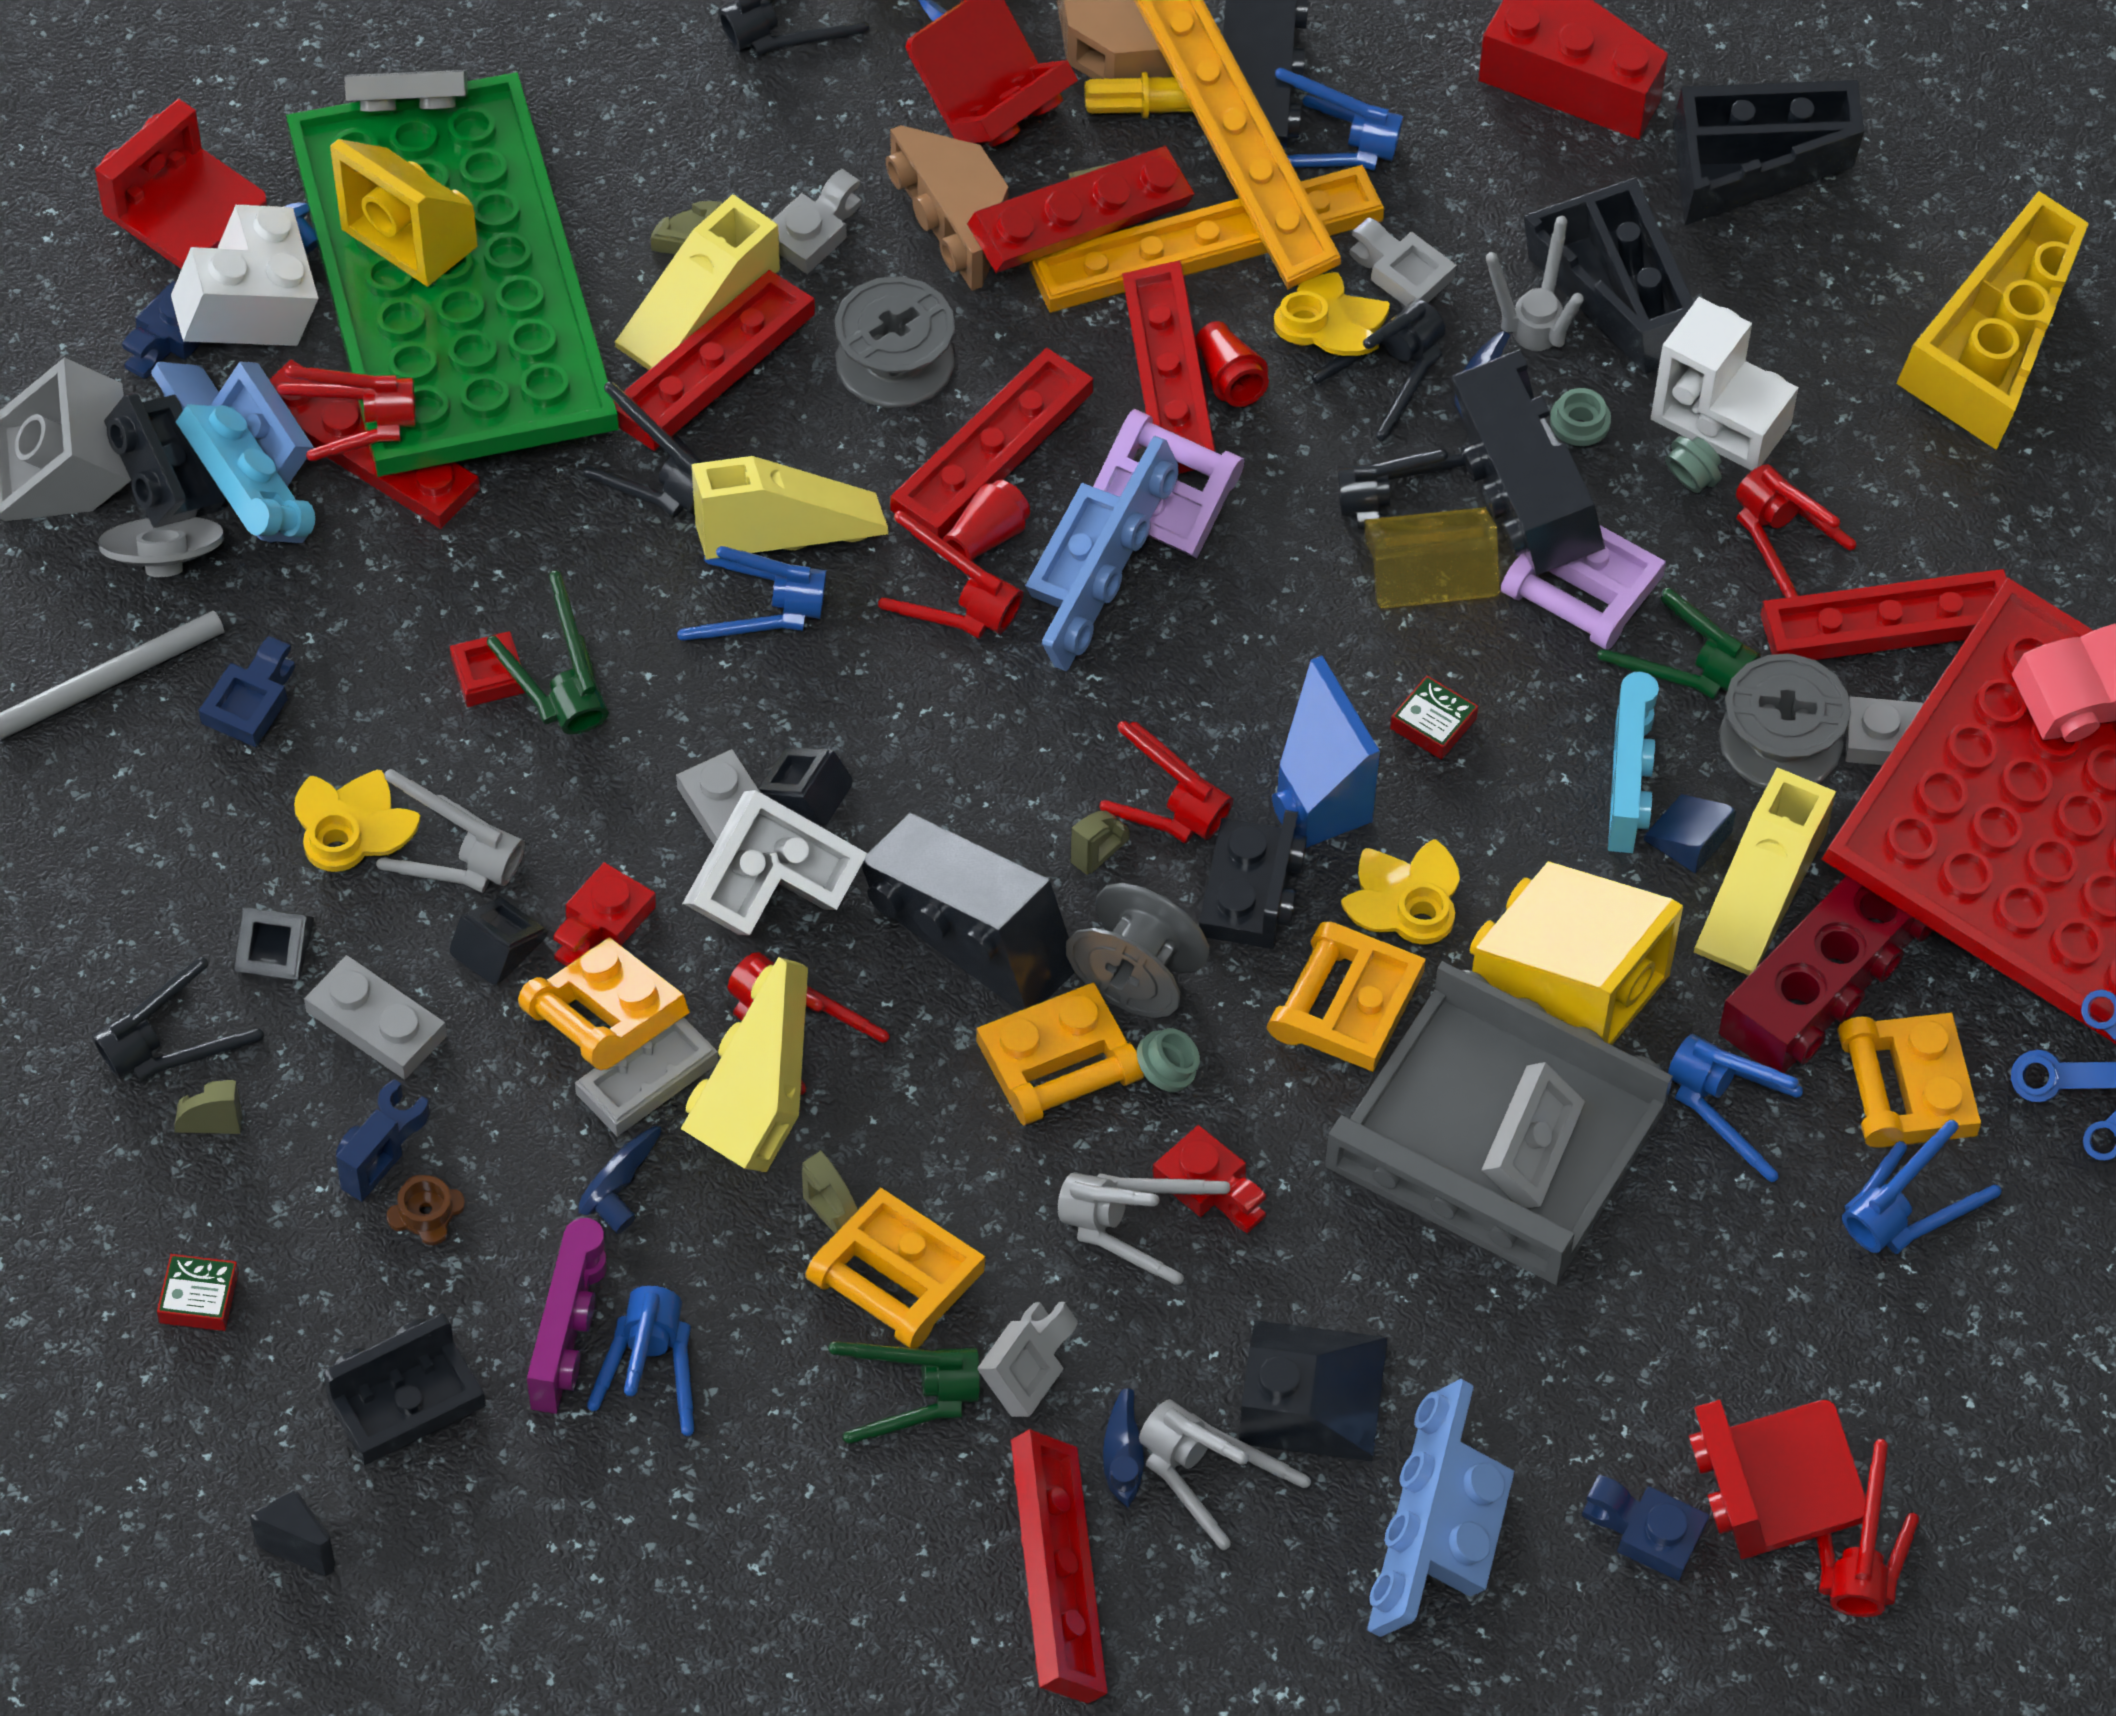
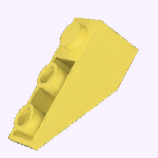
[615,194,780,370]
[692,456,888,559]
[1694,767,1836,975]
[681,957,808,1172]

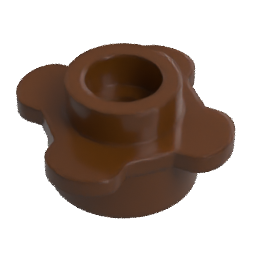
[387,1175,465,1245]

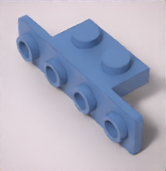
[151,361,314,543]
[1025,436,1178,671]
[1367,1379,1514,1637]

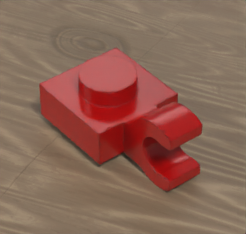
[553,862,656,966]
[1153,1125,1266,1233]

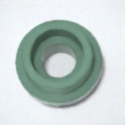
[1550,388,1611,446]
[1665,436,1722,493]
[1137,1028,1200,1092]

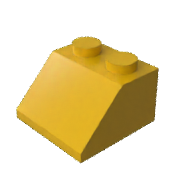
[330,139,478,287]

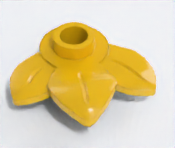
[1274,272,1390,356]
[294,770,420,872]
[1341,839,1460,944]

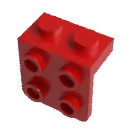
[906,0,1078,147]
[95,98,267,269]
[1688,1399,1866,1560]

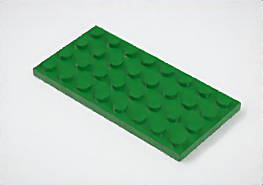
[286,72,619,477]

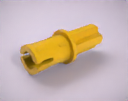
[1084,72,1193,119]

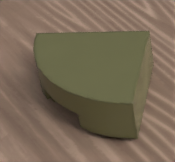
[650,201,722,255]
[1071,811,1130,875]
[175,1080,243,1134]
[802,1150,858,1234]

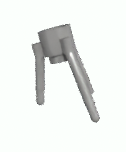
[1486,216,1583,351]
[376,769,525,893]
[1058,1172,1231,1285]
[1139,1399,1311,1550]

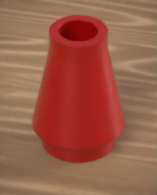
[1196,321,1269,407]
[942,480,1030,561]

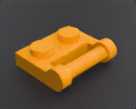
[1267,922,1426,1072]
[518,937,690,1070]
[976,982,1144,1126]
[1837,1012,1981,1148]
[806,1187,985,1349]

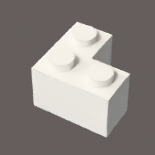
[171,205,318,346]
[1651,297,1798,471]
[683,790,868,935]

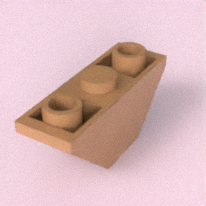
[1057,0,1174,79]
[885,125,1008,291]

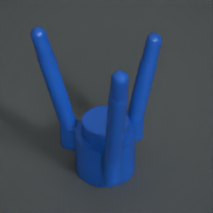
[1275,68,1403,171]
[677,546,827,641]
[1668,1034,1803,1182]
[1842,1120,2002,1254]
[587,1286,694,1436]

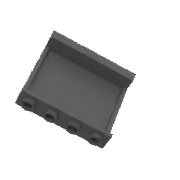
[1325,961,1673,1286]

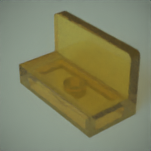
[1364,507,1499,608]

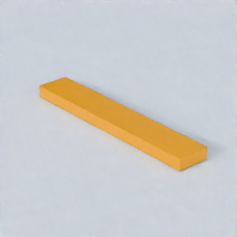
[1134,0,1341,290]
[1029,165,1384,313]

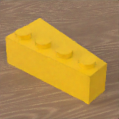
[1896,191,2089,450]

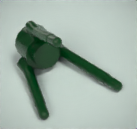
[487,570,609,735]
[1597,588,1761,700]
[828,1341,980,1444]

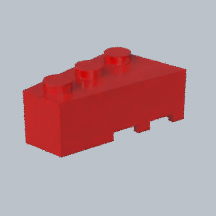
[1478,0,1668,140]

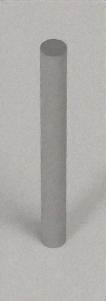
[0,610,224,740]

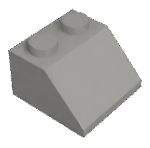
[0,357,131,521]

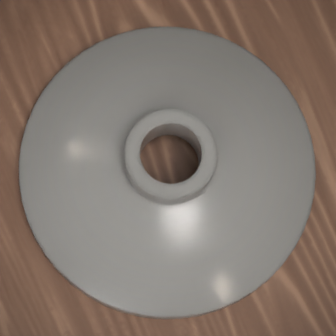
[99,517,224,577]

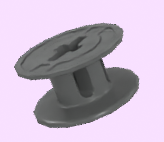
[834,276,955,408]
[1718,654,1851,789]
[1066,883,1210,1018]

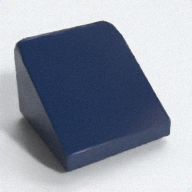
[1644,794,1736,873]

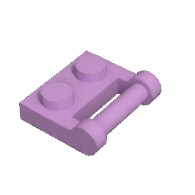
[1093,409,1244,559]
[1501,526,1666,650]

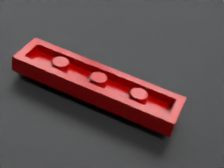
[967,146,1195,273]
[1122,260,1217,474]
[614,270,815,451]
[890,347,1093,539]
[270,359,480,529]
[1760,569,2007,660]
[1011,1429,1108,1704]

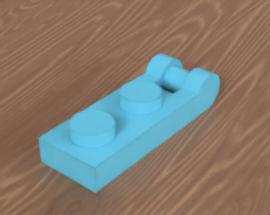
[176,404,315,537]
[1608,672,1659,853]

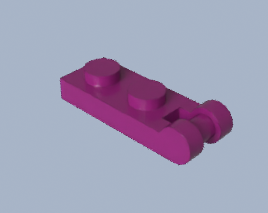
[527,1218,607,1414]

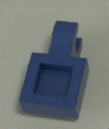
[122,281,202,379]
[198,636,295,748]
[336,1080,430,1202]
[1582,1475,1710,1581]

